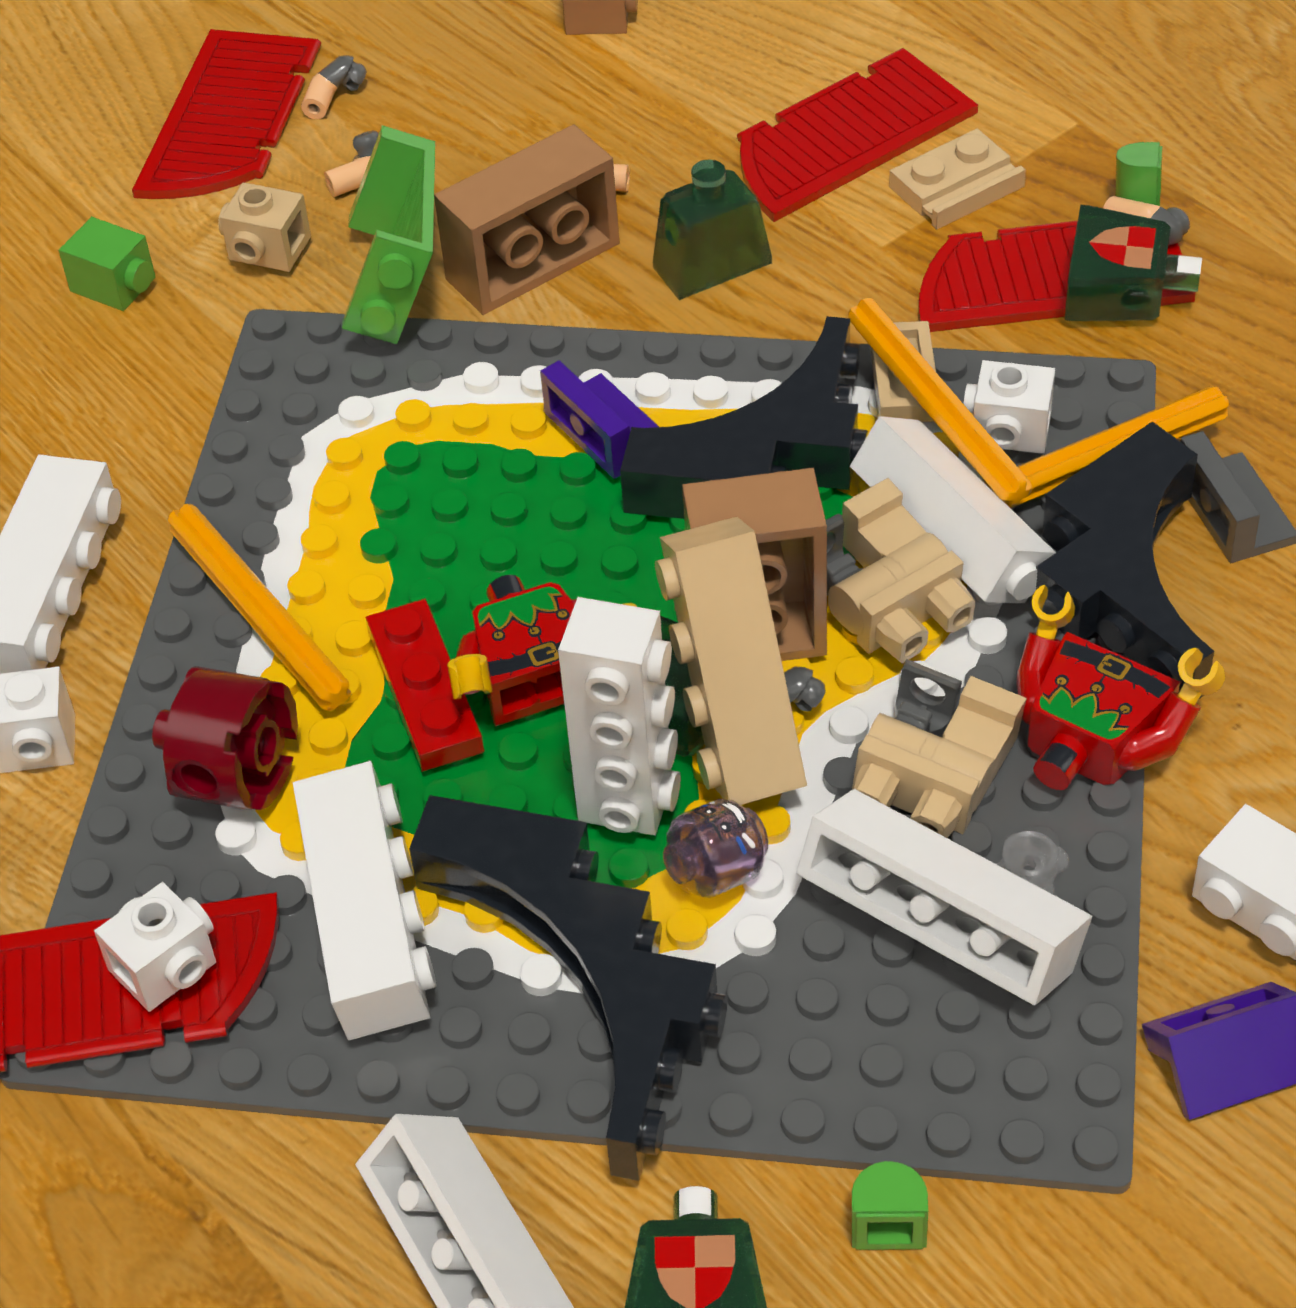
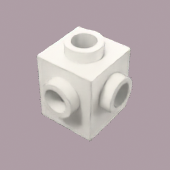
[964,360,1055,454]
[94,881,216,1012]

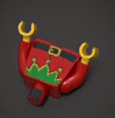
[447,575,637,726]
[1016,585,1225,790]

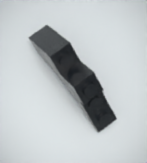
[620,316,868,519]
[1032,421,1214,699]

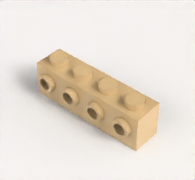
[655,517,807,806]

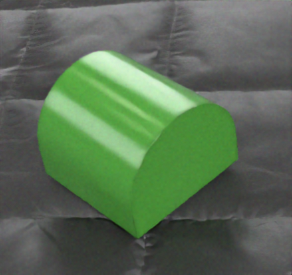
[1115,142,1162,206]
[851,1161,929,1250]

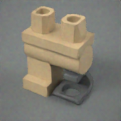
[826,478,976,663]
[852,659,1027,838]

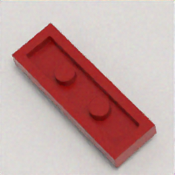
[365,598,484,772]

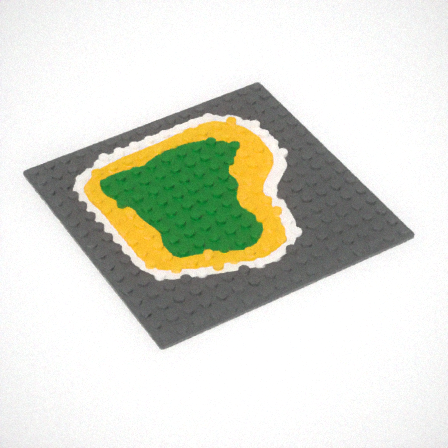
[0,309,1156,1194]

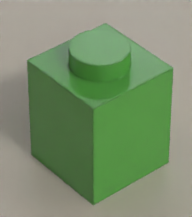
[58,216,156,311]

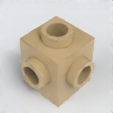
[218,182,311,272]

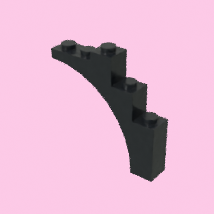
[409,795,728,1181]

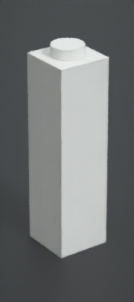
[850,416,1056,603]

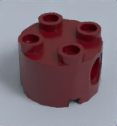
[152,666,298,810]

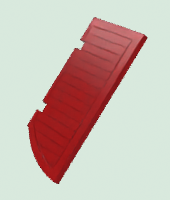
[132,29,321,199]
[737,48,978,222]
[919,218,1196,332]
[0,892,279,1072]

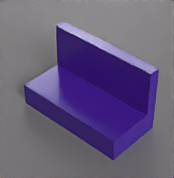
[540,360,659,479]
[1142,982,1296,1120]

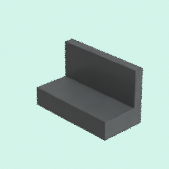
[1180,431,1296,564]

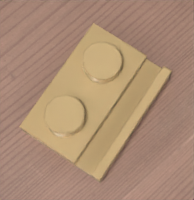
[889,128,1026,230]

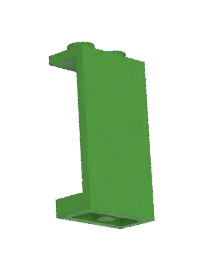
[342,125,435,344]

